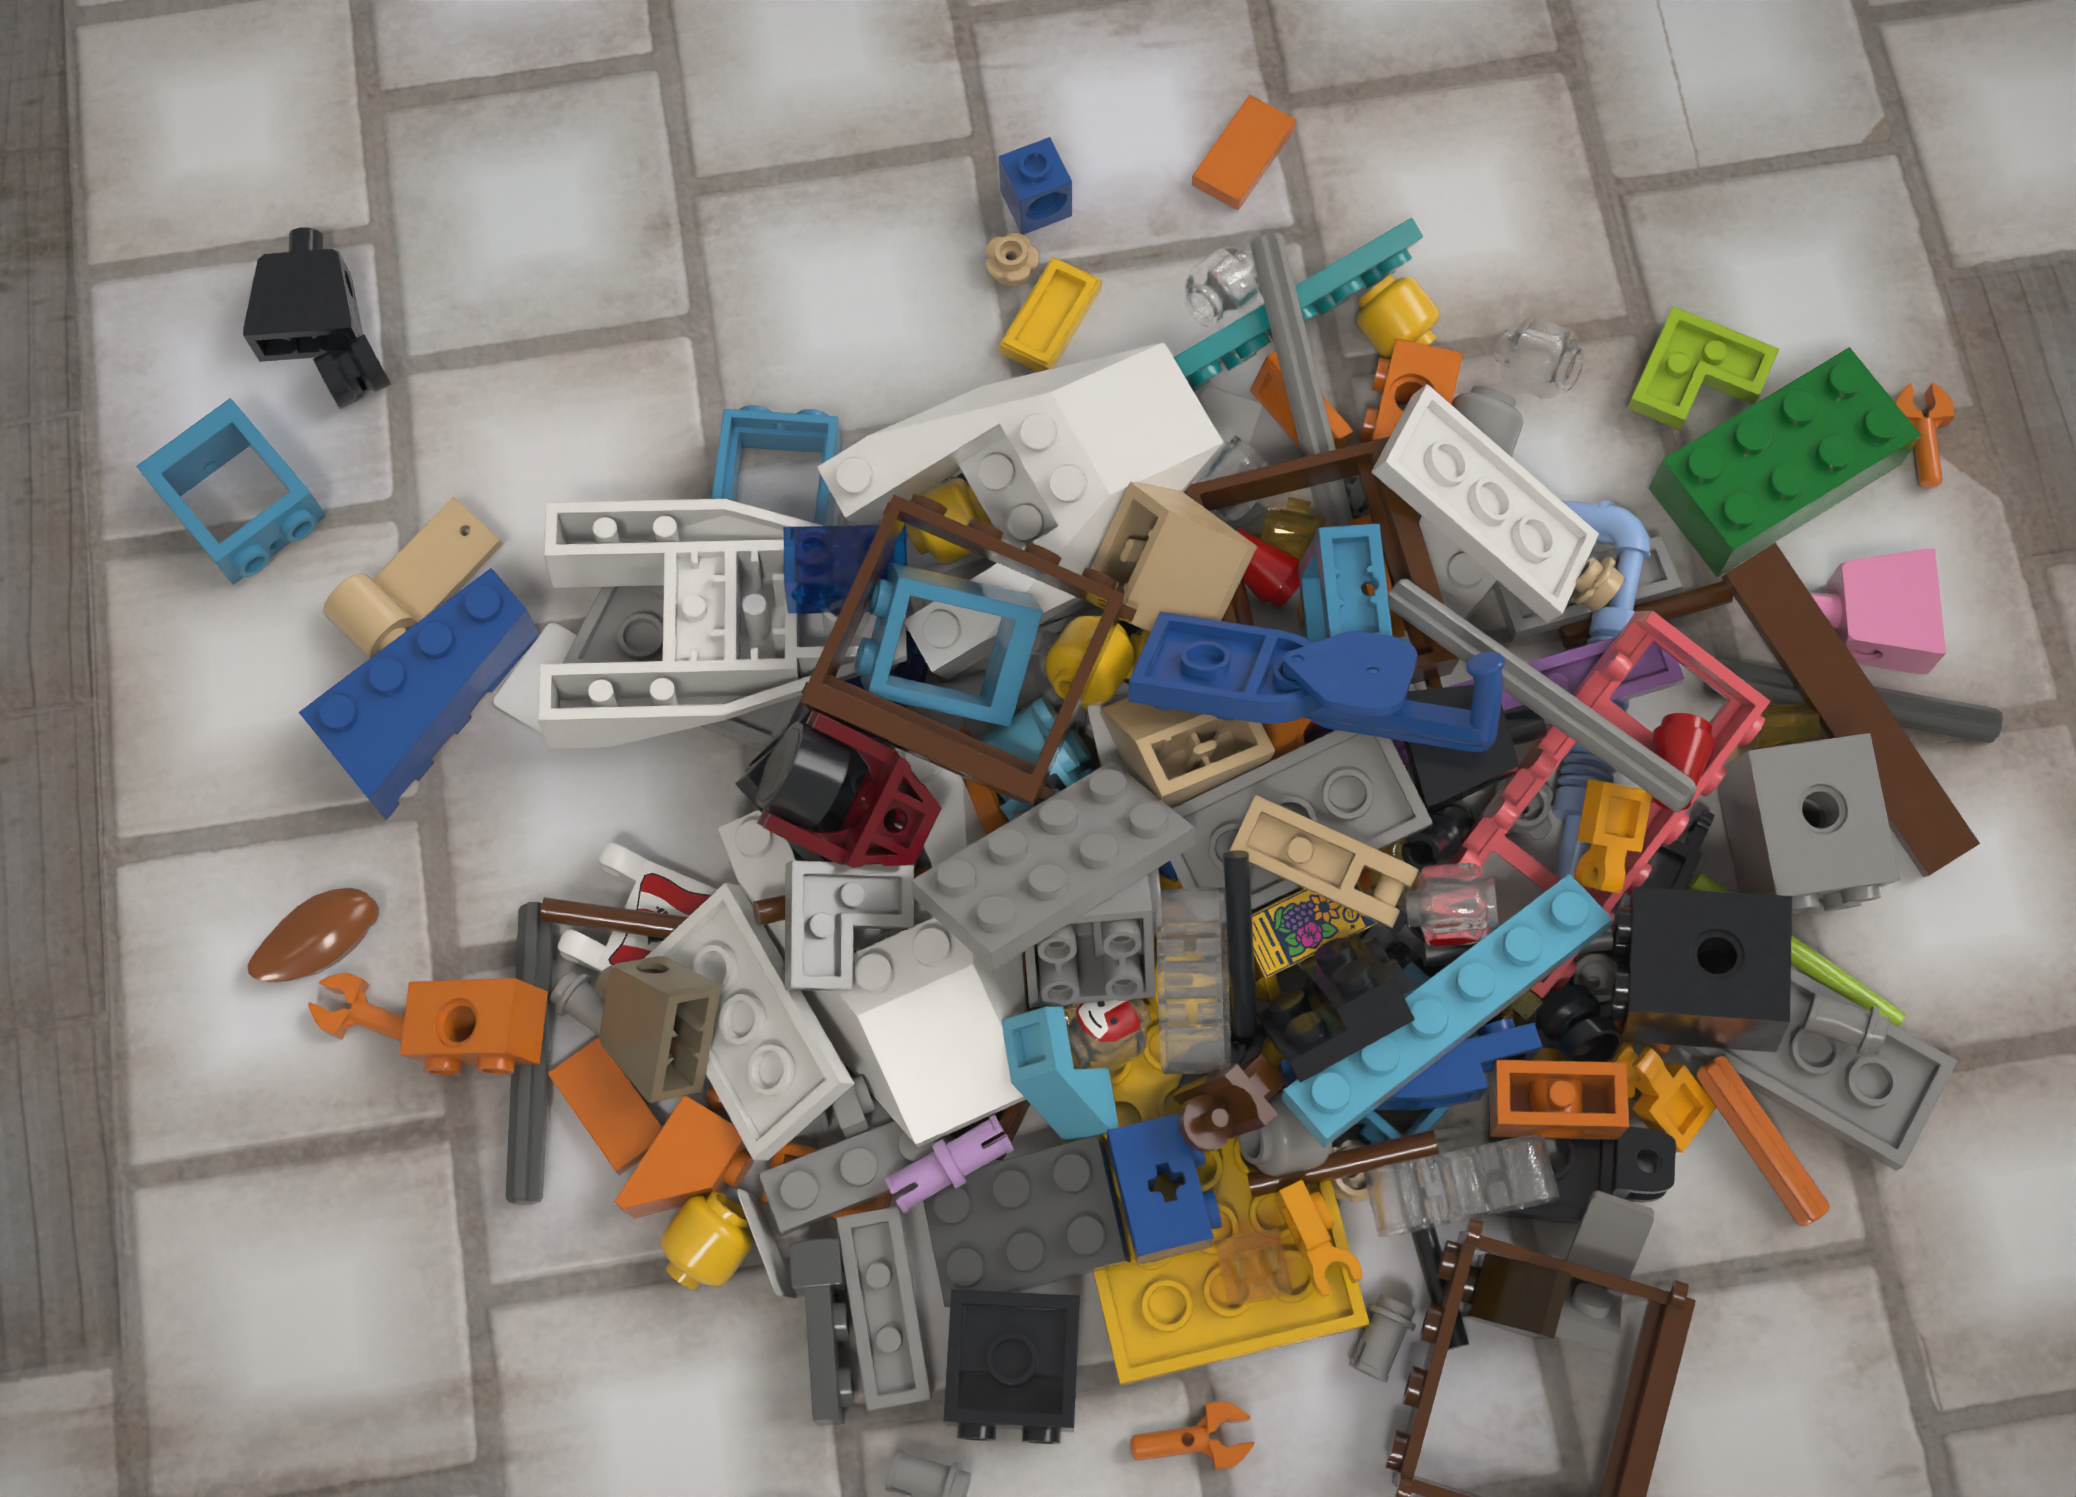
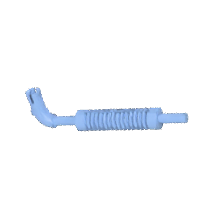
[1552,500,1650,879]

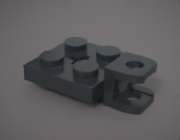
[1481,1096,1676,1224]

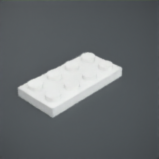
[1371,384,1599,623]
[644,883,854,1160]

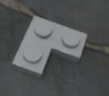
[785,861,914,991]

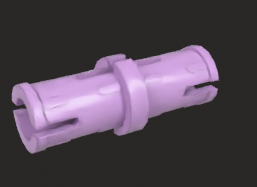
[884,1114,1014,1213]

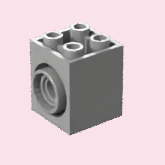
[1718,733,1900,916]
[1013,810,1163,1008]

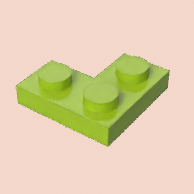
[1627,306,1779,430]

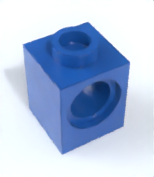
[999,137,1072,235]

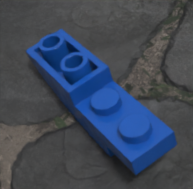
[1277,1019,1542,1110]

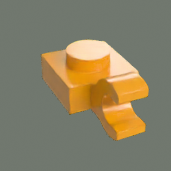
[1574,779,1652,893]
[1611,1044,1716,1153]
[1275,1180,1362,1298]

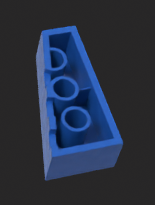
[299,568,540,820]

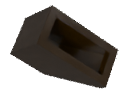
[1461,1253,1571,1339]

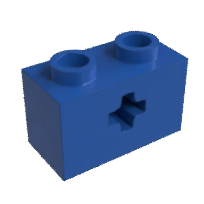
[1107,1113,1222,1265]

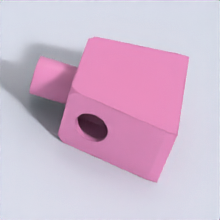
[1810,549,1946,674]

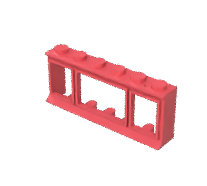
[1414,611,1771,999]

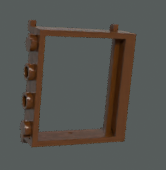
[1184,436,1460,689]
[800,494,1137,808]
[1385,1218,1696,1497]

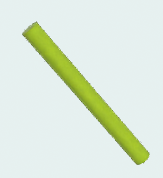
[1686,872,1905,1027]

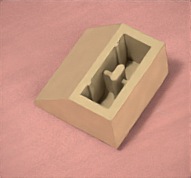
[1091,482,1257,632]
[1100,698,1275,809]

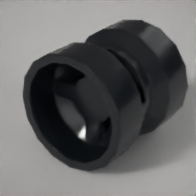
[313,334,391,409]
[1537,985,1623,1062]

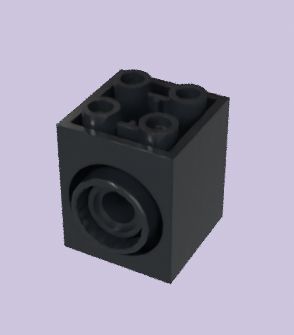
[1611,887,1792,1052]

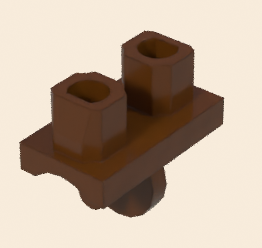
[1172,1054,1285,1152]

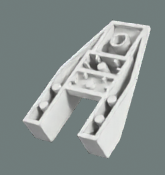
[817,342,1225,679]
[538,499,907,749]
[718,748,1028,1148]

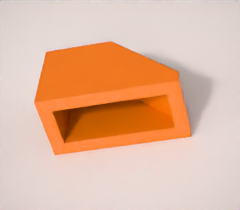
[614,1095,754,1219]

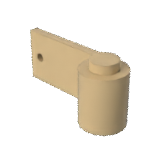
[323,496,504,659]

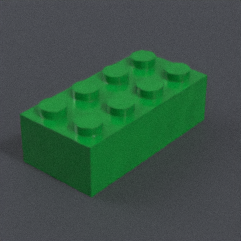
[1648,347,1921,577]

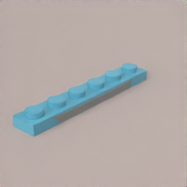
[1281,874,1613,1148]

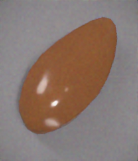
[247,888,379,982]

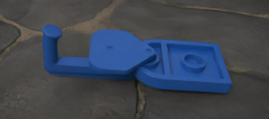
[1128,612,1505,752]

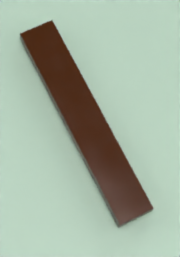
[1721,542,1980,877]

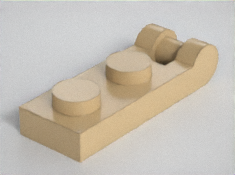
[1229,795,1419,928]

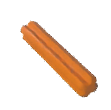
[1695,1055,1830,1226]

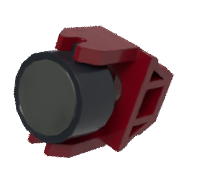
[756,710,942,868]

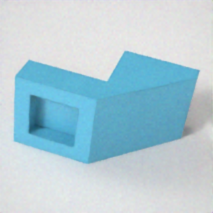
[1001,1006,1119,1143]

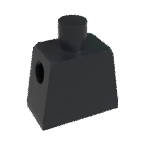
[243,227,363,362]
[1403,685,1547,814]

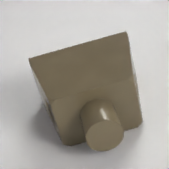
[595,956,721,1103]

